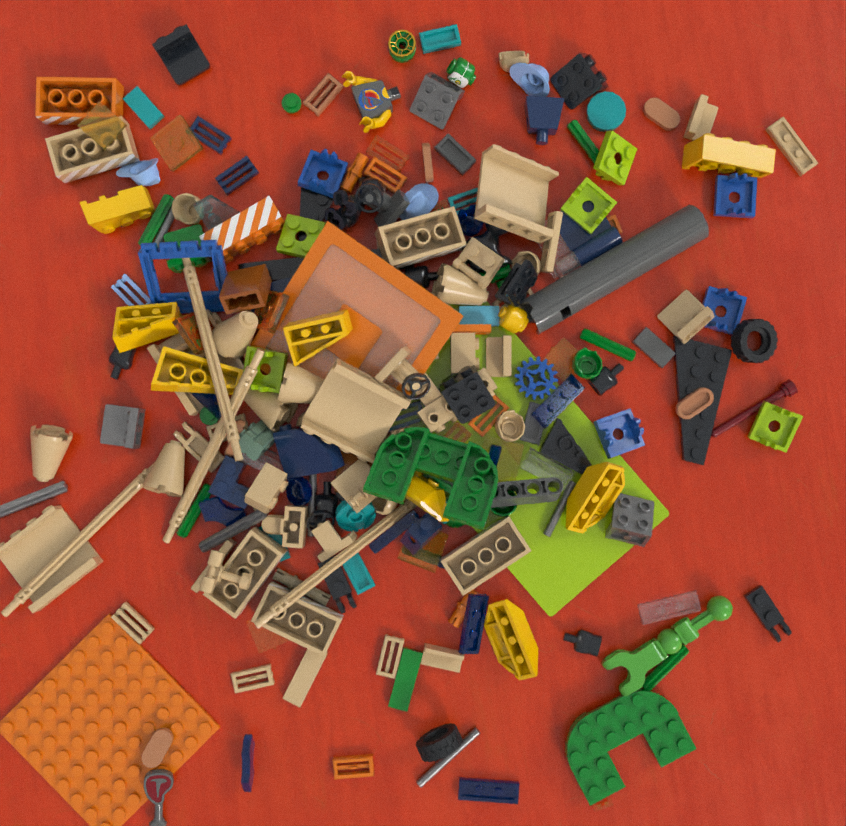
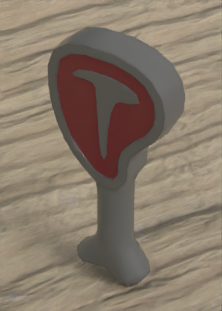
[144,769,174,826]

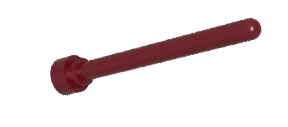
[711,379,798,437]

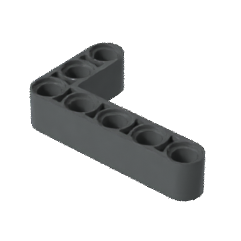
[491,477,563,508]

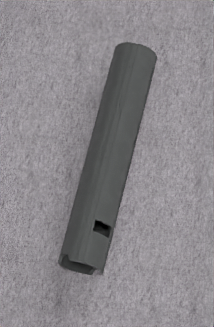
[520,204,709,335]

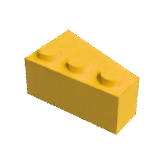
[80,185,156,234]
[112,302,182,353]
[283,309,353,367]

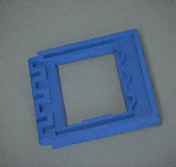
[138,240,227,313]

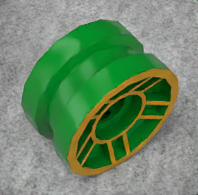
[388,30,416,63]

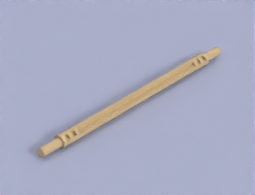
[182,258,243,462]
[162,348,265,543]
[1,462,155,617]
[254,499,417,629]

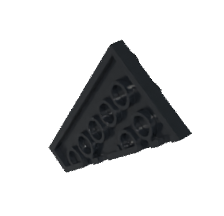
[673,336,732,465]

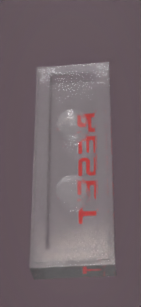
[637,590,701,625]

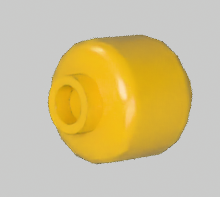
[498,305,529,333]

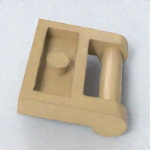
[452,237,505,289]

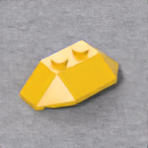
[565,462,625,534]
[406,471,449,522]
[484,599,538,680]

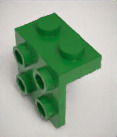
[164,224,212,273]

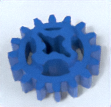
[514,356,558,400]

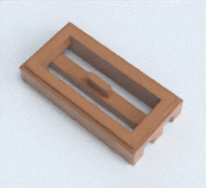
[303,73,344,117]

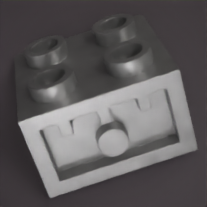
[410,72,465,129]
[100,404,146,449]
[605,493,654,547]

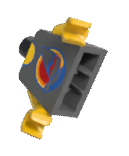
[341,71,401,133]

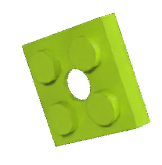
[593,131,637,185]
[560,177,617,235]
[276,214,326,259]
[243,346,288,394]
[747,401,803,453]

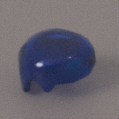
[457,204,485,236]
[286,477,313,506]

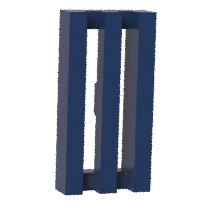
[187,116,232,155]
[215,156,259,196]

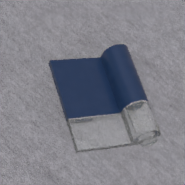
[538,201,623,279]

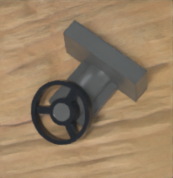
[355,183,410,227]

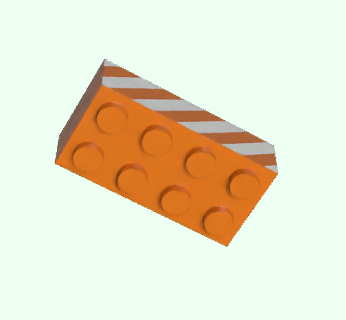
[35,77,124,125]
[199,196,285,264]

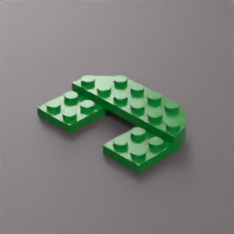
[363,427,498,530]
[565,688,697,806]

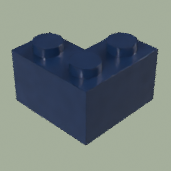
[208,456,250,509]

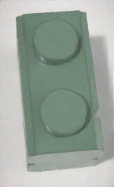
[239,420,275,461]

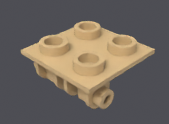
[331,460,377,513]

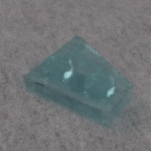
[193,195,240,230]

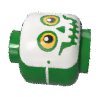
[446,57,476,88]

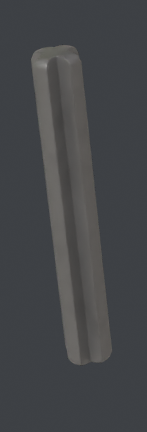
[0,481,68,518]
[198,510,267,552]

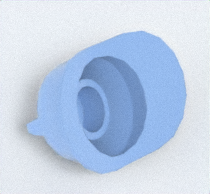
[509,63,550,97]
[116,158,160,186]
[400,183,439,220]

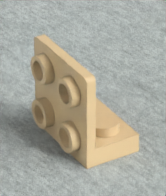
[657,290,715,344]

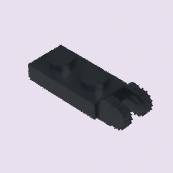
[318,555,357,614]
[744,585,792,643]

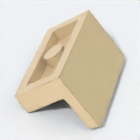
[683,94,718,141]
[486,335,511,377]
[421,643,465,673]

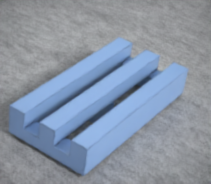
[111,274,151,306]

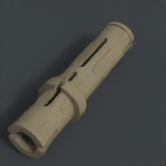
[272,567,331,606]

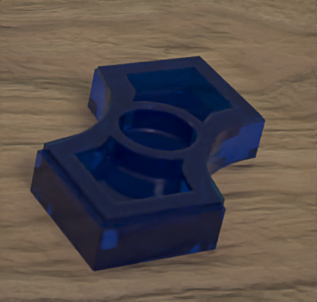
[199,496,250,528]
[241,734,255,792]

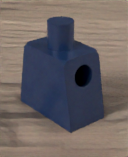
[524,96,564,145]
[400,513,442,556]

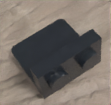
[152,24,210,86]
[551,53,608,109]
[495,259,538,307]
[439,365,495,424]

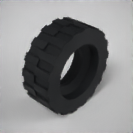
[731,319,778,363]
[416,723,463,762]

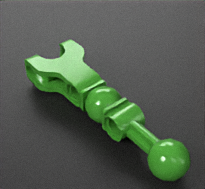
[601,596,733,696]

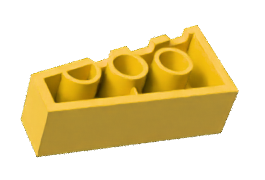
[682,133,776,178]
[151,346,243,395]

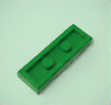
[388,647,423,712]

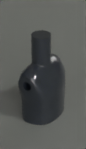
[405,265,439,288]
[109,345,137,379]
[587,363,624,396]
[316,482,338,518]
[563,629,602,657]

